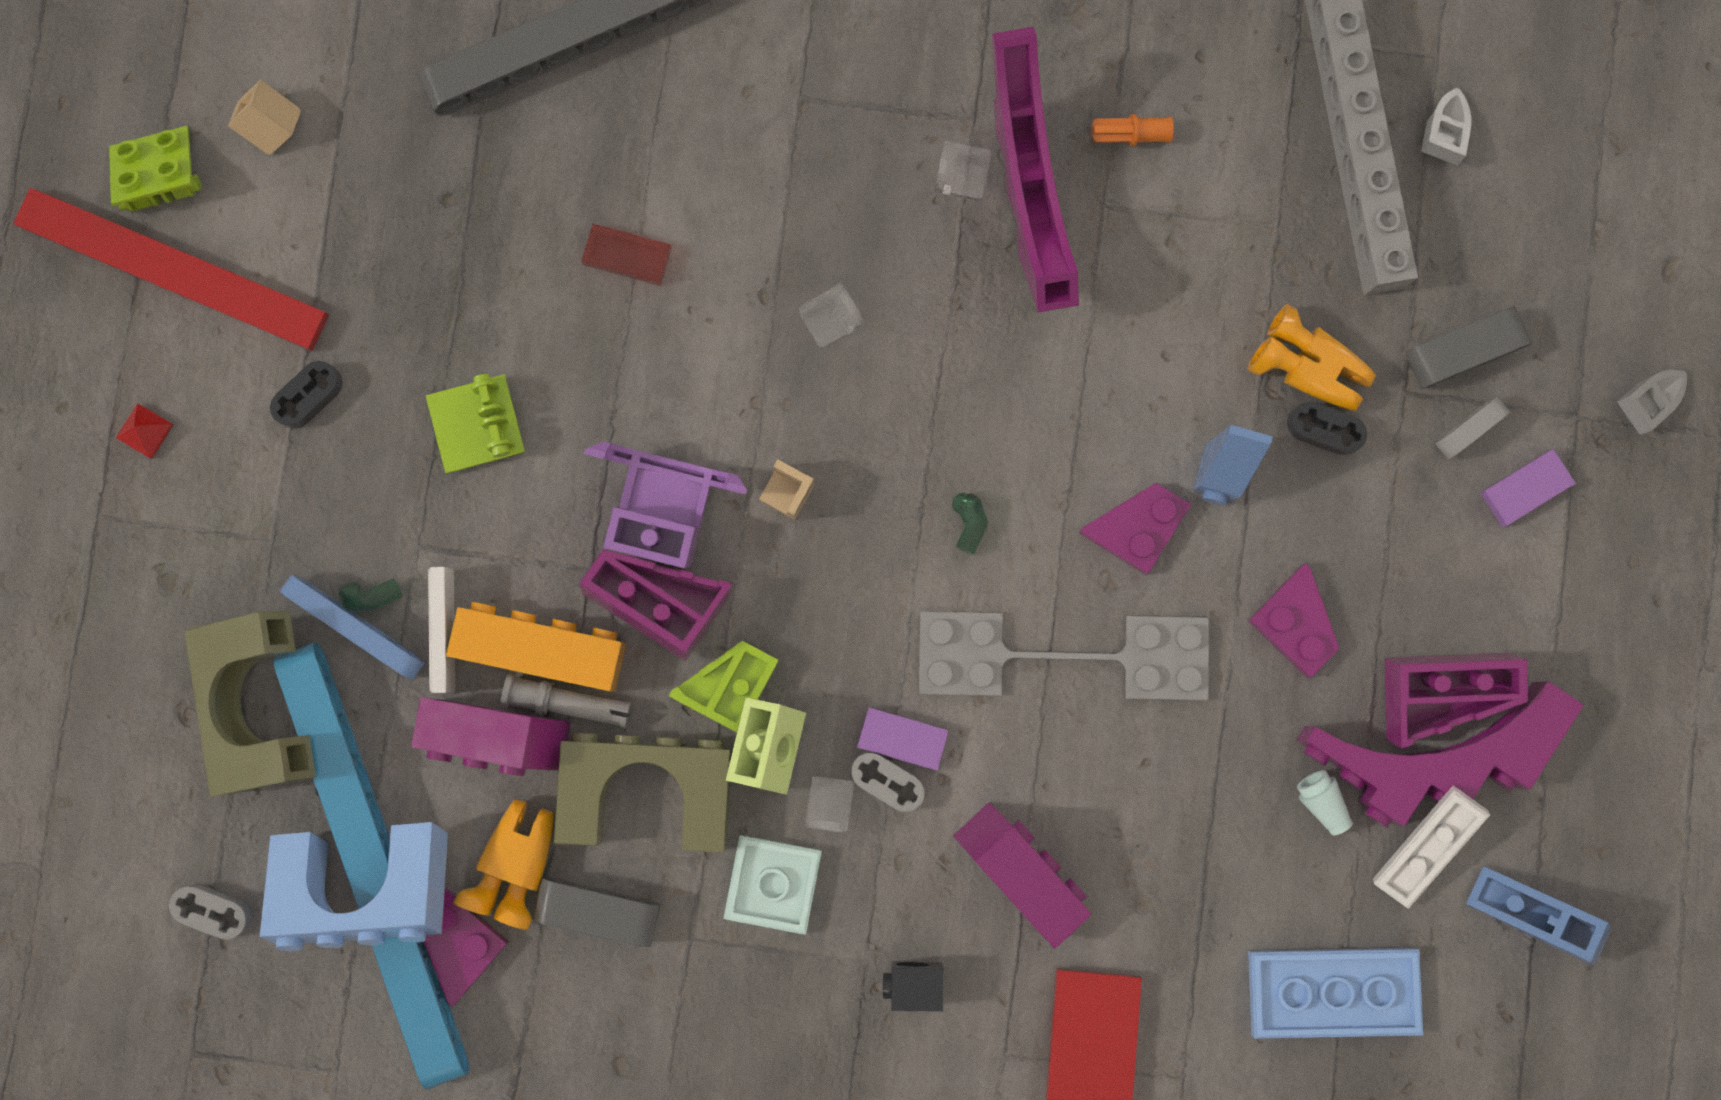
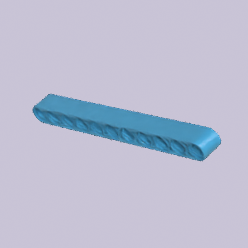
[274,642,469,1090]

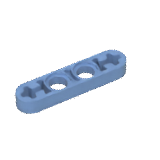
[280,574,426,680]

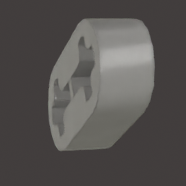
[1435,396,1510,459]
[852,752,925,812]
[169,884,253,940]

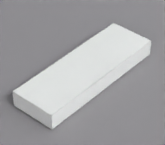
[428,567,455,694]
[1373,786,1490,909]

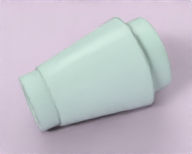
[1297,770,1353,836]

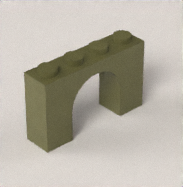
[184,610,316,797]
[554,733,733,853]

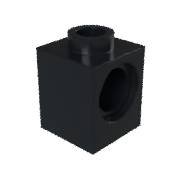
[883,962,943,1012]

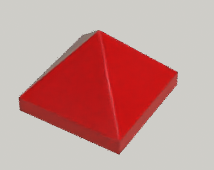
[116,403,174,459]

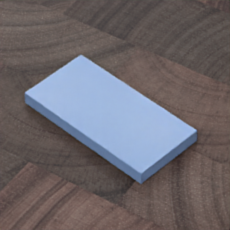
[1248,948,1423,1039]

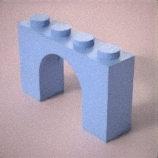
[260,822,448,951]

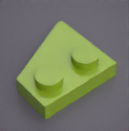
[669,641,779,733]

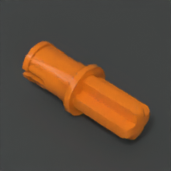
[1091,114,1174,147]

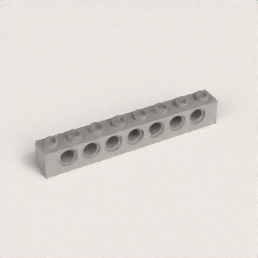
[1305,0,1418,296]

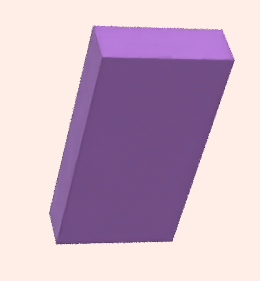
[1480,449,1576,527]
[857,707,949,770]

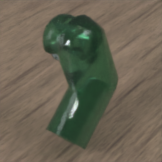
[952,492,988,555]
[338,578,402,611]

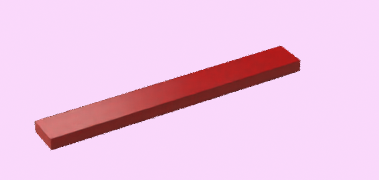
[13,188,329,351]

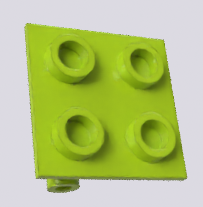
[109,126,202,213]
[426,373,525,474]

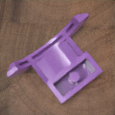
[584,442,747,568]

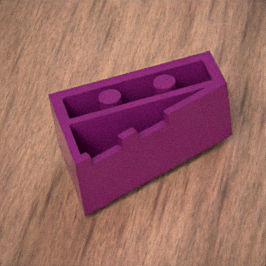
[579,549,732,661]
[1385,653,1528,749]
[411,697,571,776]
[953,802,1092,949]

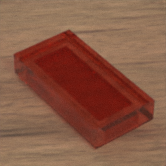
[581,223,672,286]

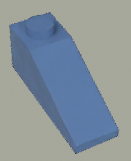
[1193,425,1273,506]
[1466,866,1612,967]

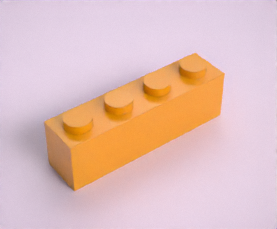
[446,602,627,692]

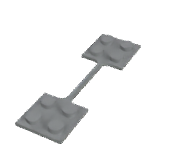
[919,611,1209,700]

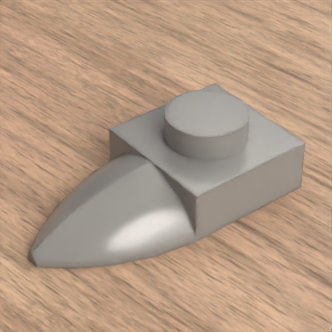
[1421,88,1471,166]
[1617,370,1687,435]

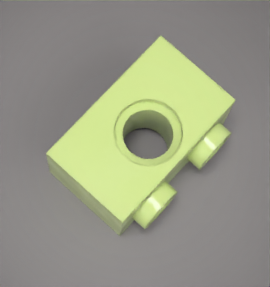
[726,698,806,795]

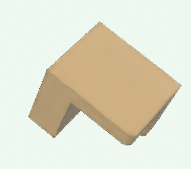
[228,79,301,155]
[759,459,815,521]

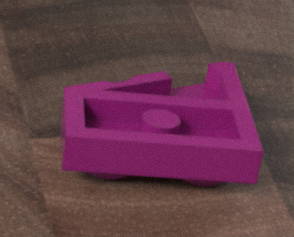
[1079,483,1191,575]
[1247,563,1339,678]
[423,887,509,1007]

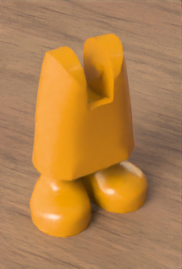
[1247,304,1376,411]
[454,798,554,930]

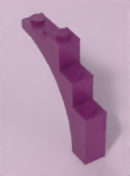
[992,27,1079,313]
[1297,681,1584,828]

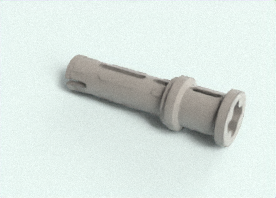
[501,671,631,728]

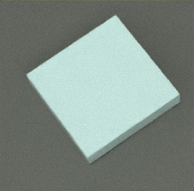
[723,835,822,935]

